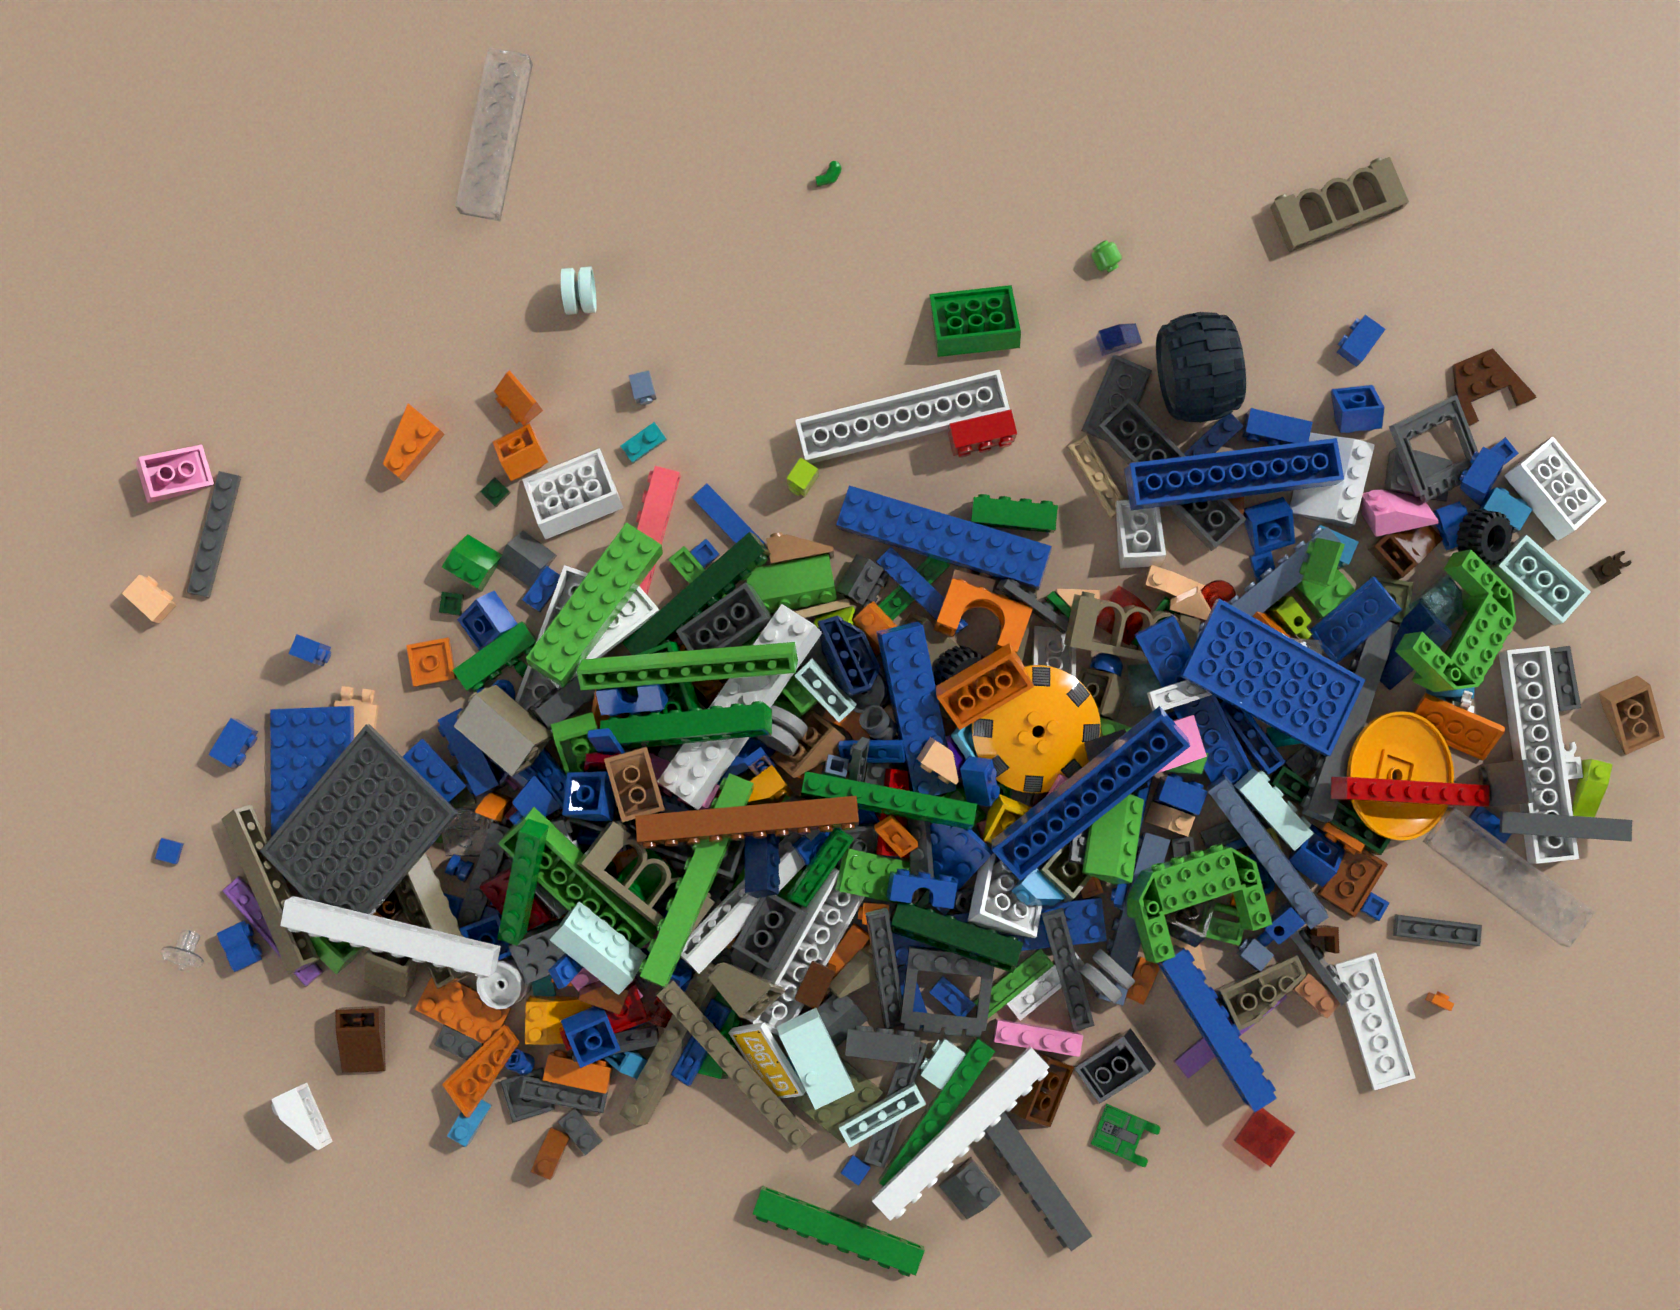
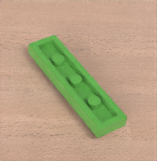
[974,949,1054,1018]

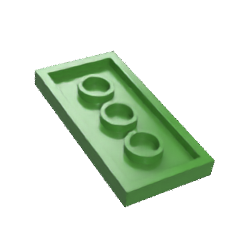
[835,848,911,903]

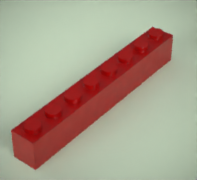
[1331,777,1489,807]

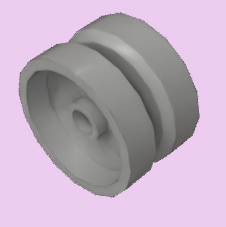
[755,705,808,756]
[1079,948,1135,1004]

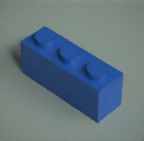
[1242,408,1313,446]

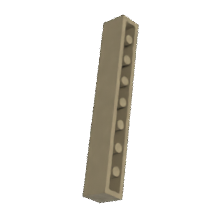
[222,804,319,974]
[620,962,718,1126]

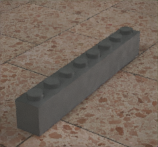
[969,1102,1092,1252]

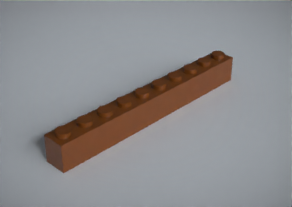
[635,796,859,849]

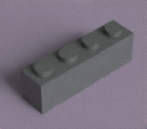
[529,657,602,731]

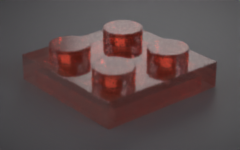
[1234,1108,1295,1167]

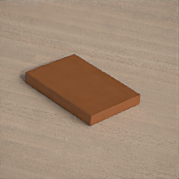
[1317,849,1388,918]

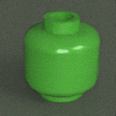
[1091,240,1122,273]

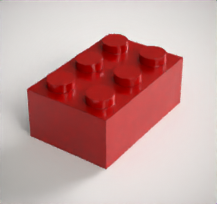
[947,409,1017,458]

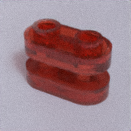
[645,995,673,1028]

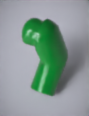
[815,161,842,187]

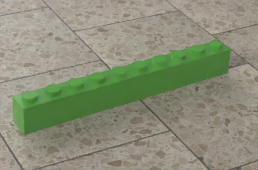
[577,642,798,690]
[639,773,754,988]

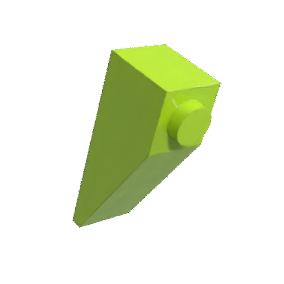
[1572,759,1613,817]

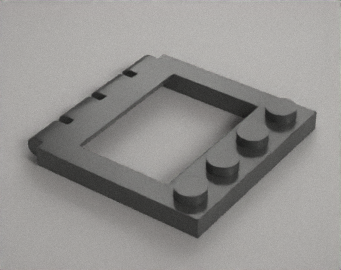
[1389,395,1478,503]
[900,946,994,1038]

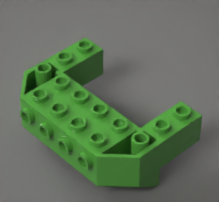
[1395,550,1516,692]
[1127,844,1273,963]

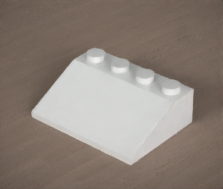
[1289,433,1375,529]
[1504,436,1606,541]
[522,448,623,539]
[968,842,1042,938]

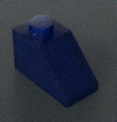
[1096,323,1142,356]

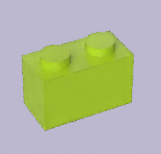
[786,457,819,497]

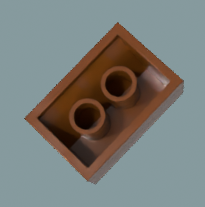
[1009,1051,1074,1127]

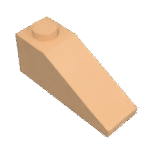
[1142,565,1208,598]

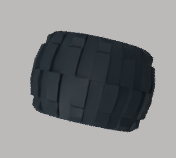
[1156,312,1246,423]

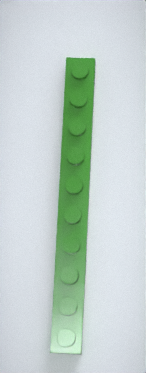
[668,546,819,715]

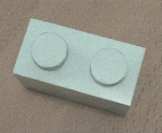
[919,1038,966,1090]

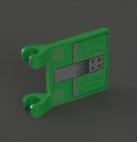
[1091,1104,1161,1167]

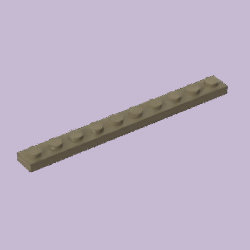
[655,979,812,1150]

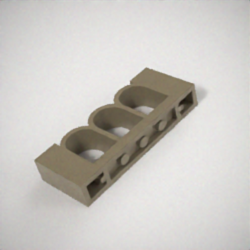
[1270,157,1409,252]
[1064,591,1201,661]
[577,821,715,937]

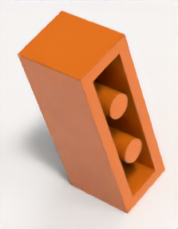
[543,1050,614,1094]

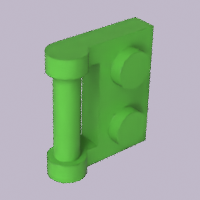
[1197,899,1244,946]

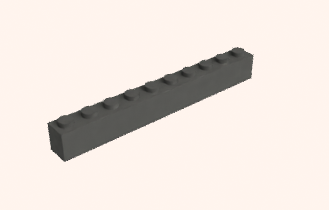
[1301,621,1398,823]

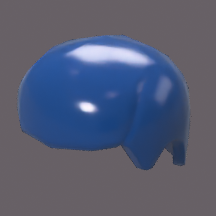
[1090,652,1123,677]

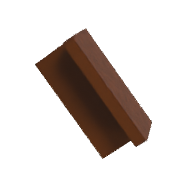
[1307,925,1340,954]
[795,961,836,1010]

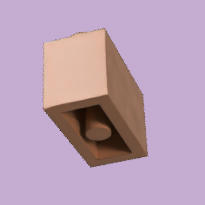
[1292,972,1340,1018]

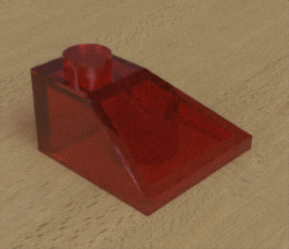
[1096,585,1151,646]

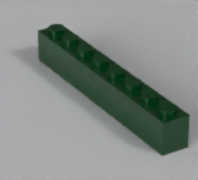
[623,532,771,655]

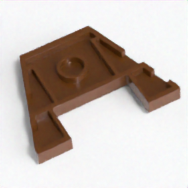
[1452,348,1537,426]

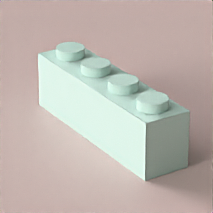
[1234,768,1314,851]
[839,1082,926,1148]

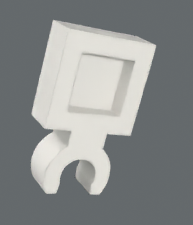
[1563,742,1583,779]

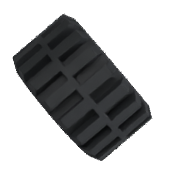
[1456,509,1512,565]
[934,646,985,685]

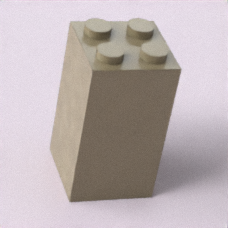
[454,685,553,776]

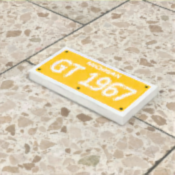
[729,1022,806,1099]

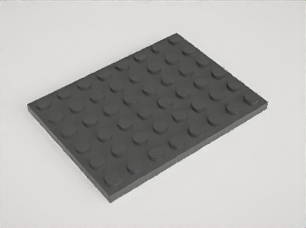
[260,724,459,915]

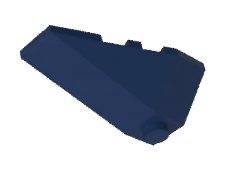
[1380,602,1452,690]

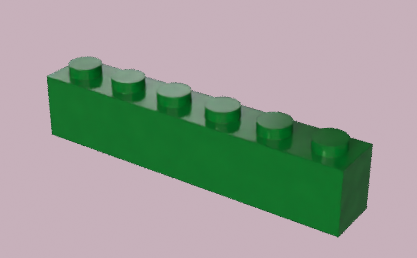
[497,819,549,946]

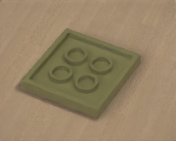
[793,1057,883,1143]

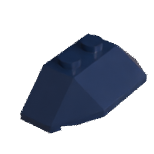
[818,616,880,696]

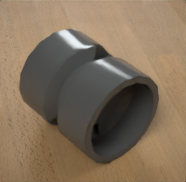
[859,705,897,740]

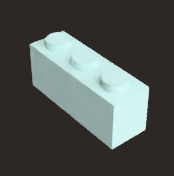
[794,658,857,722]

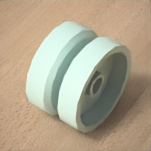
[561,266,597,315]

